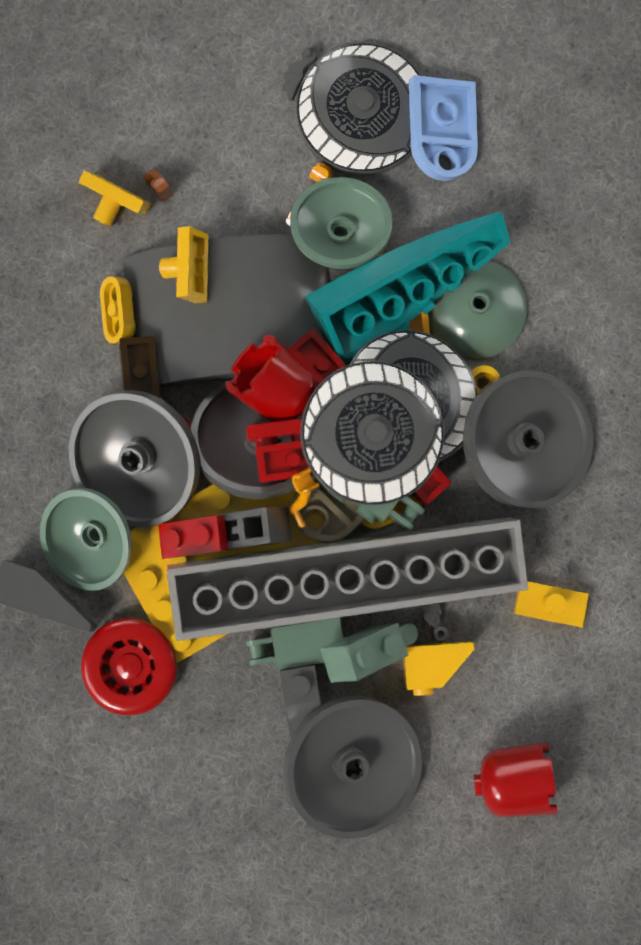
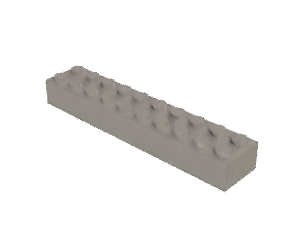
[167,517,528,641]

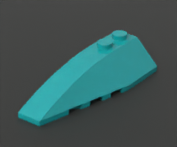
[305,211,511,365]

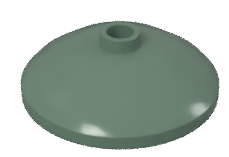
[290,177,393,269]
[428,261,527,359]
[40,488,132,591]

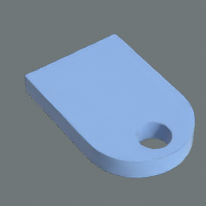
[409,75,478,181]

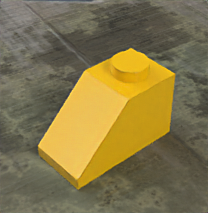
[403,641,474,696]

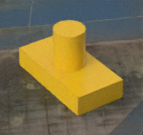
[78,170,152,227]
[159,226,209,303]
[513,581,589,628]

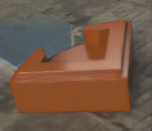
[144,168,173,202]

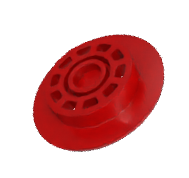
[81,618,177,716]

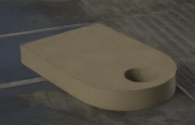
[293,476,364,542]

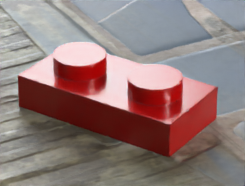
[246,418,302,447]
[255,441,313,483]
[158,515,228,559]

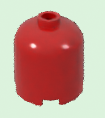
[226,335,316,422]
[474,742,558,817]

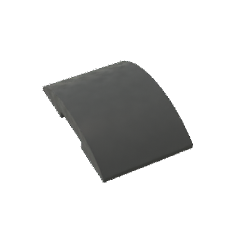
[122,234,329,388]

